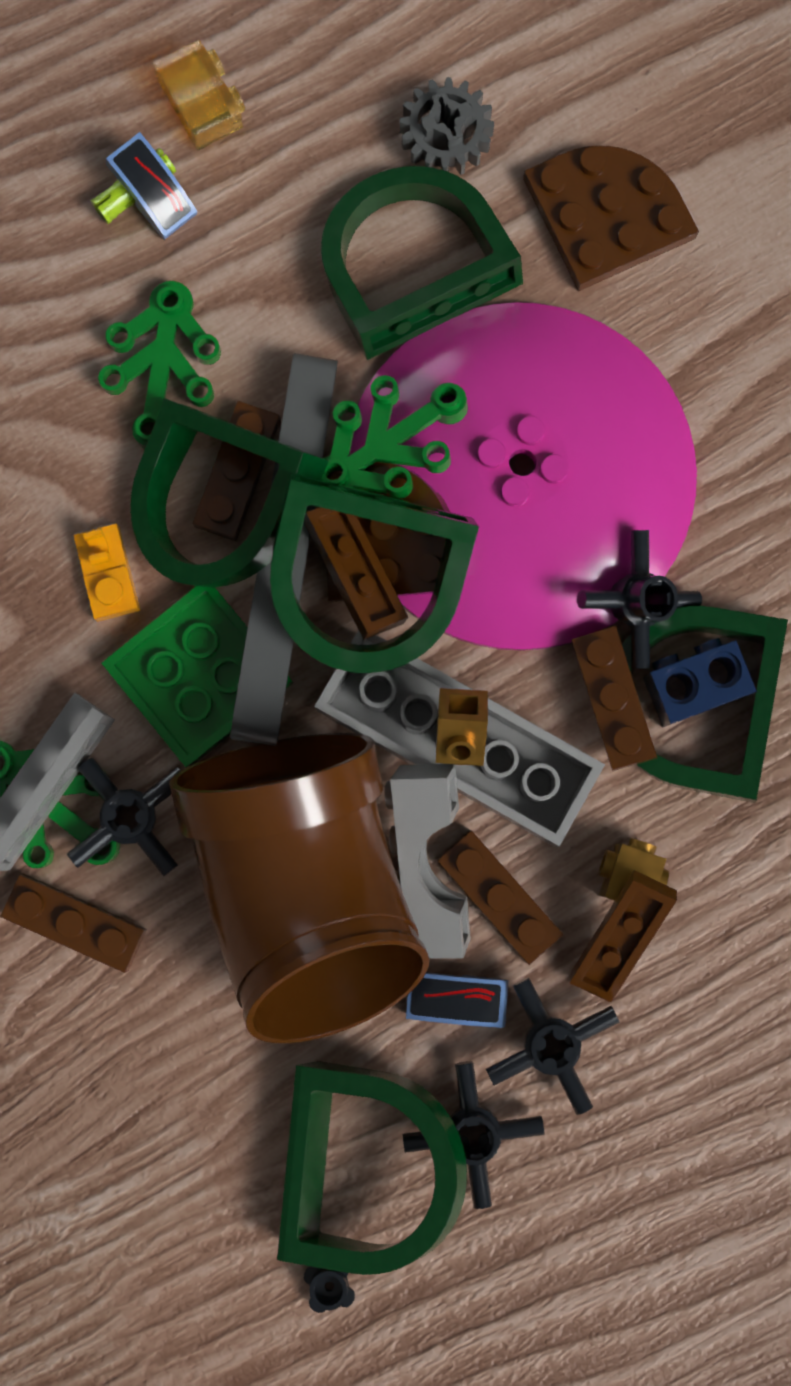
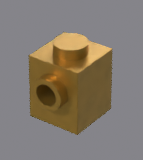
[435,688,488,766]
[598,838,669,901]

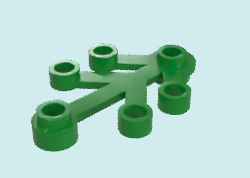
[98,281,221,449]
[320,375,468,499]
[0,741,120,868]

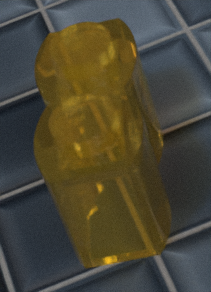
[153,39,245,151]

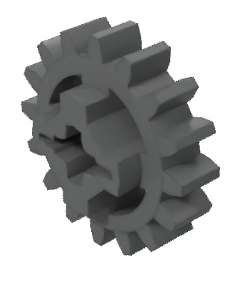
[400,77,494,175]

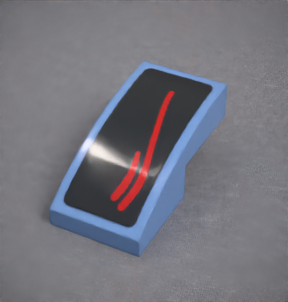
[106,132,197,240]
[406,972,509,1028]

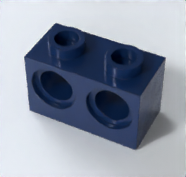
[643,638,757,727]

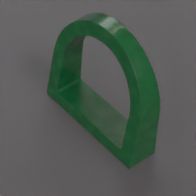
[321,166,523,360]
[130,398,328,588]
[270,472,479,673]
[622,606,788,803]
[277,1061,467,1275]

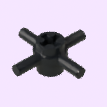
[577,530,702,668]
[67,758,181,877]
[486,977,620,1115]
[402,1061,545,1209]

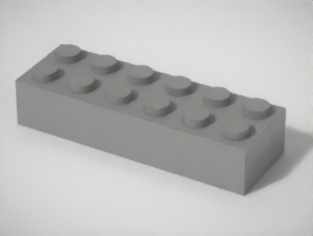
[314,630,605,847]

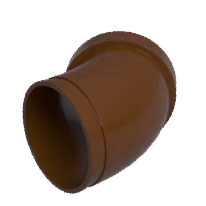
[169,733,430,1043]

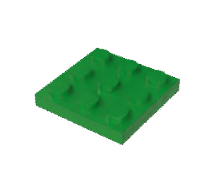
[101,586,293,768]

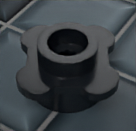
[304,1266,355,1313]

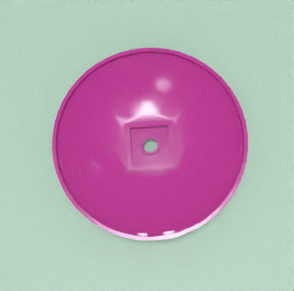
[350,302,697,651]

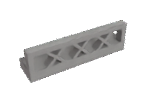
[0,693,115,871]

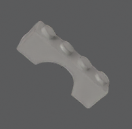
[385,764,471,958]

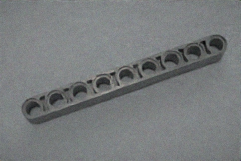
[230,353,338,746]

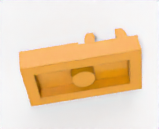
[73,523,141,622]

